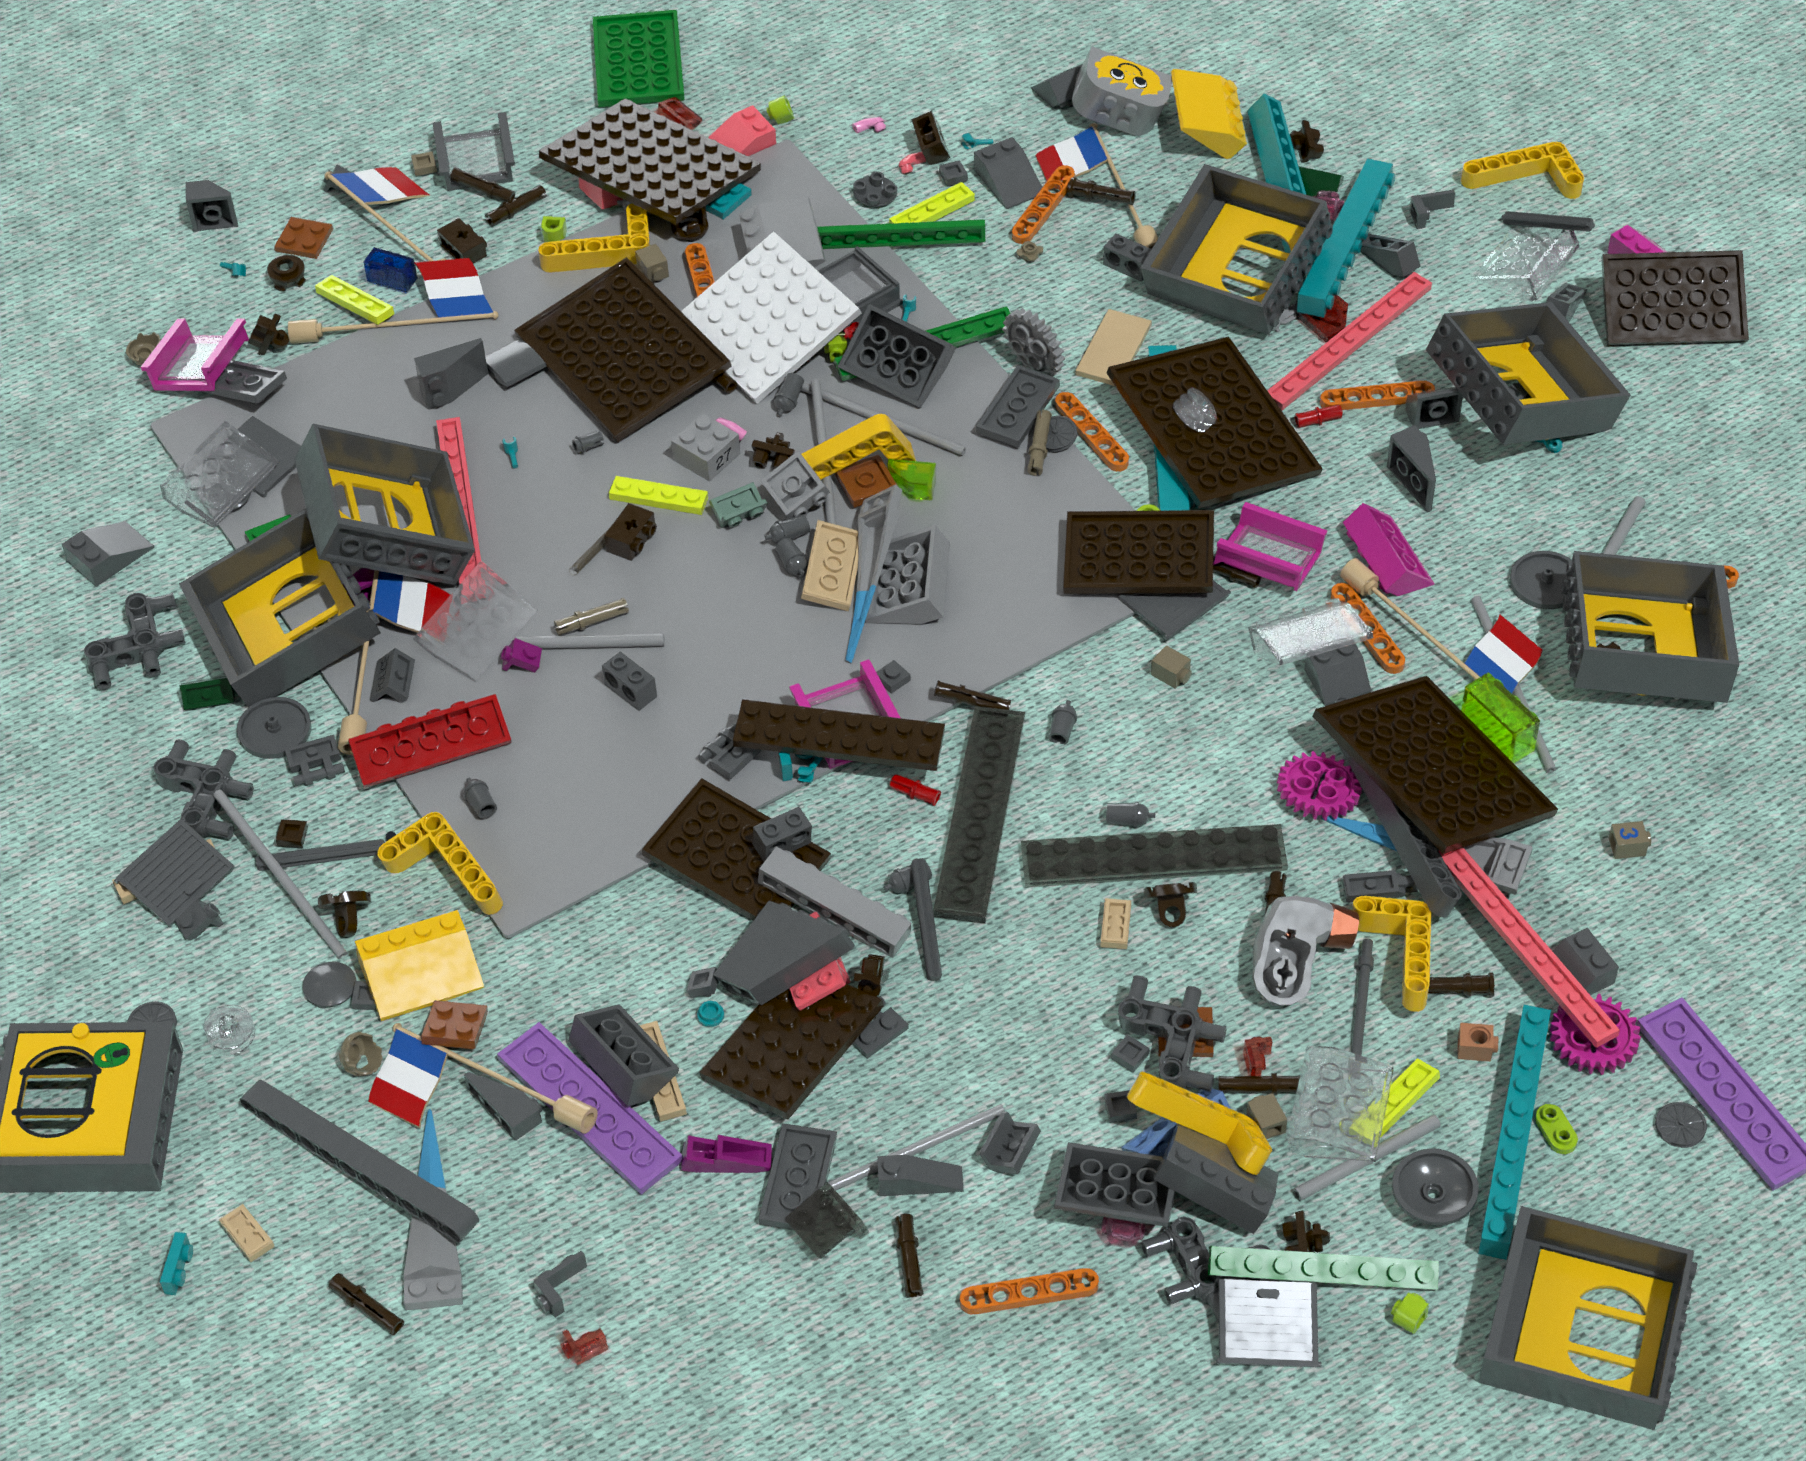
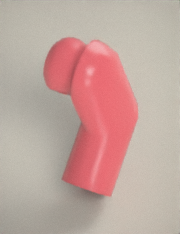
[899,152,926,174]

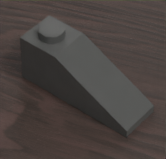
[1360,234,1421,277]
[1546,282,1587,322]
[464,1072,542,1141]
[877,1155,964,1197]

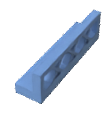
[1121,1089,1231,1157]

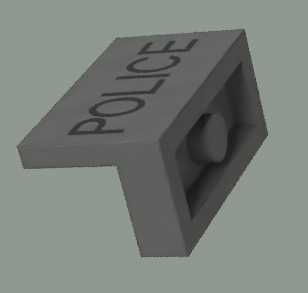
[370,648,415,702]

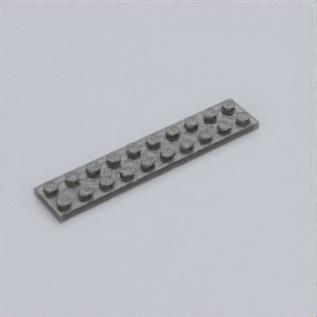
[933,706,1025,924]
[1021,824,1288,888]

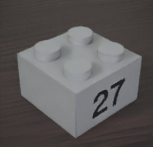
[671,413,740,482]

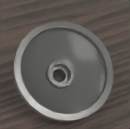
[1392,1149,1479,1225]

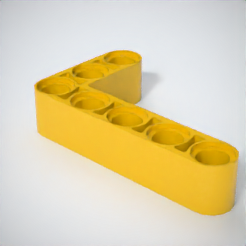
[1461,142,1584,199]
[538,203,650,272]
[802,414,916,480]
[378,812,503,915]
[1352,896,1431,1012]
[1127,1072,1272,1175]

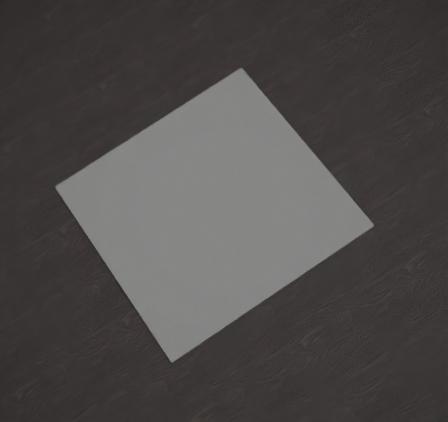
[151,140,1136,938]

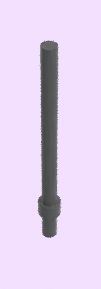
[1348,939,1374,1080]

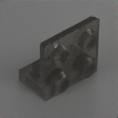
[785,1182,869,1259]

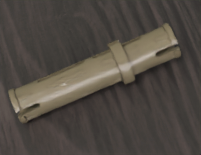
[1027,410,1052,476]
[554,598,629,636]

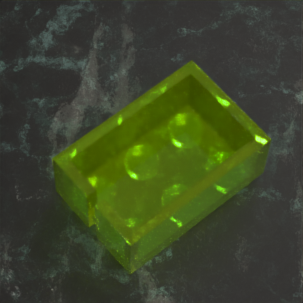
[1461,672,1540,763]

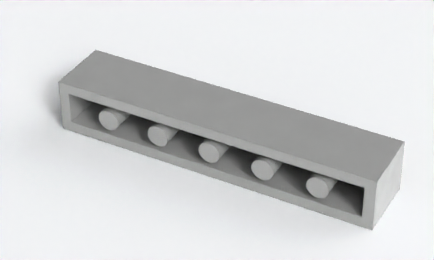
[758,846,912,958]

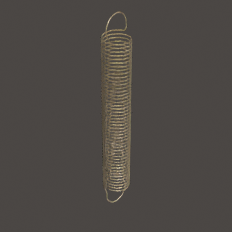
[569,530,608,575]

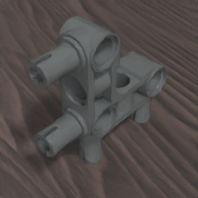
[84,592,186,690]
[153,739,254,839]
[1118,975,1227,1092]
[1141,1217,1279,1323]

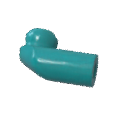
[1535,438,1563,453]

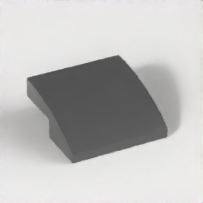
[486,339,547,387]

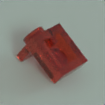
[1243,1036,1273,1076]
[560,1328,608,1366]

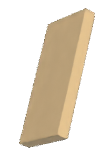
[1075,309,1152,386]
[801,520,858,611]

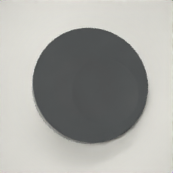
[1510,551,1571,609]
[237,697,312,759]

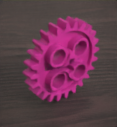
[1277,751,1362,821]
[1549,994,1641,1075]

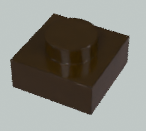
[276,819,308,848]

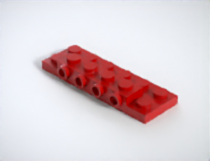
[348,694,512,788]

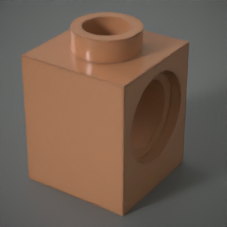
[1458,1023,1498,1062]

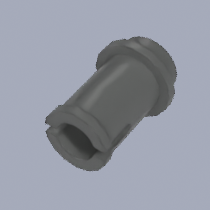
[572,430,604,454]

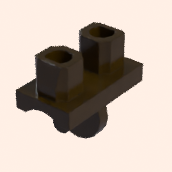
[1290,120,1324,163]
[248,313,289,355]
[751,432,795,469]
[853,954,889,997]
[1282,1210,1330,1252]

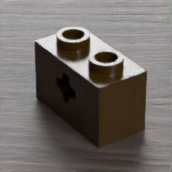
[911,111,950,165]
[437,218,487,264]
[604,503,657,561]

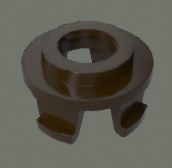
[671,207,709,240]
[267,255,306,292]

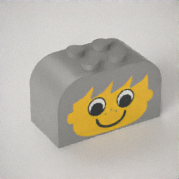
[1072,46,1172,136]

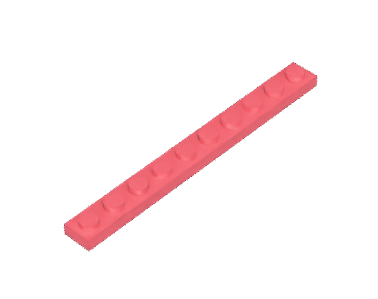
[1267,272,1432,410]
[436,417,487,602]
[1438,848,1620,1048]

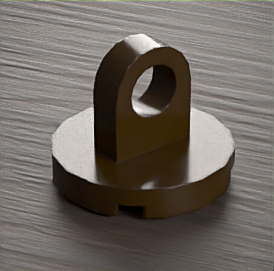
[1143,882,1197,927]
[318,891,372,937]

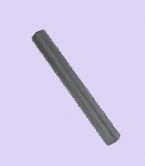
[1501,211,1595,232]
[256,839,385,871]
[911,858,942,981]

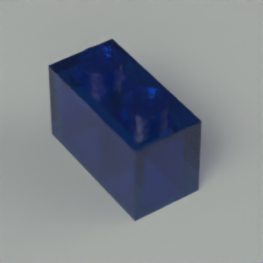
[363,247,418,293]

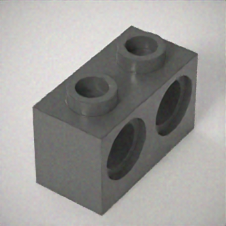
[1103,233,1152,282]
[602,651,657,711]
[752,807,812,862]

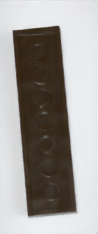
[733,699,945,771]

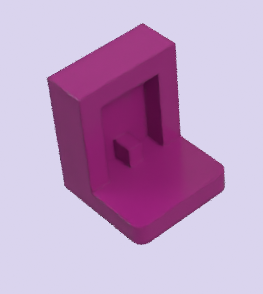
[500,638,542,673]

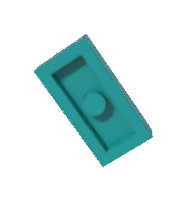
[706,183,752,220]
[160,1232,193,1295]

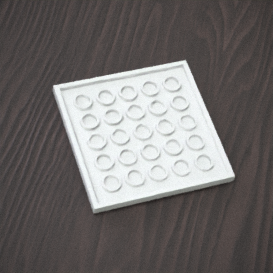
[681,231,861,404]

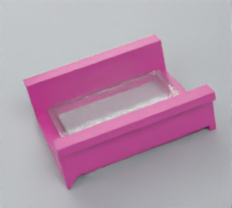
[140,319,249,391]
[1214,502,1328,592]
[789,659,900,769]

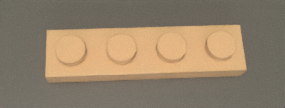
[639,1021,687,1122]

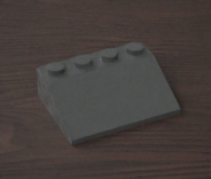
[838,304,956,408]
[1153,1123,1279,1234]
[1054,1142,1176,1227]

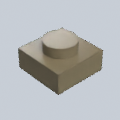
[411,151,437,176]

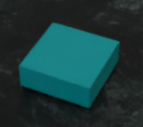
[778,752,793,782]

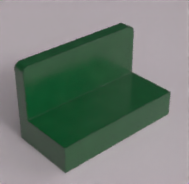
[1298,166,1344,201]
[179,676,235,710]

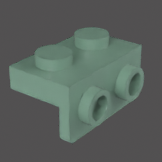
[709,482,768,528]

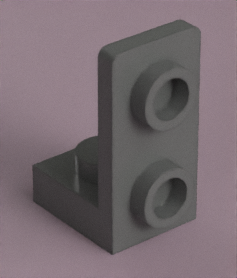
[1409,190,1456,229]

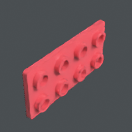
[789,912,851,1010]

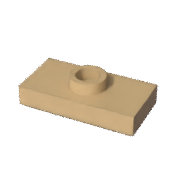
[1101,898,1132,949]
[219,1204,275,1262]

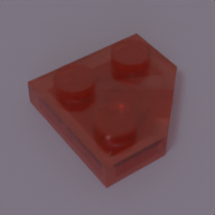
[1297,295,1348,343]

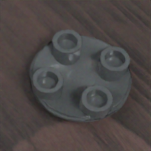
[853,171,897,207]
[303,962,356,1009]

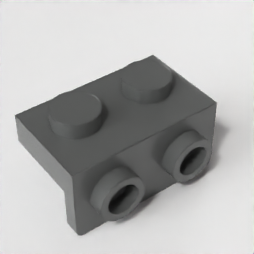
[980,1111,1041,1175]

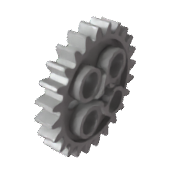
[1002,308,1065,377]

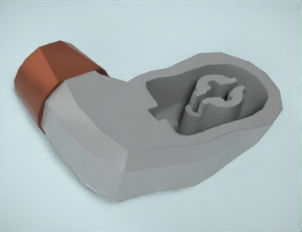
[1252,896,1359,1006]

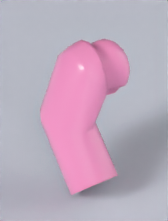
[852,117,886,134]
[715,418,747,441]

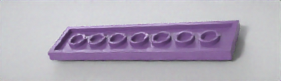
[1636,997,1806,1191]
[497,1022,683,1195]

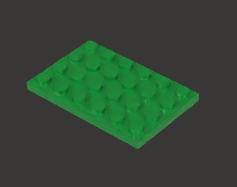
[593,10,685,107]

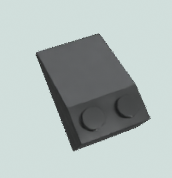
[974,137,1042,209]
[414,338,488,409]
[1387,425,1436,513]
[62,521,155,587]

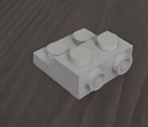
[760,451,830,518]

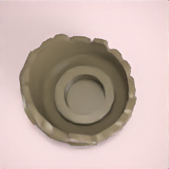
[126,332,162,366]
[339,1032,383,1076]

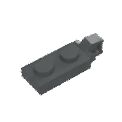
[1342,870,1418,902]

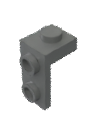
[534,1251,587,1318]

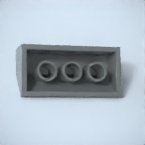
[568,1004,679,1106]

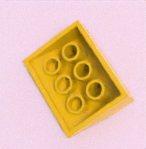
[1171,69,1247,159]
[355,910,484,1021]

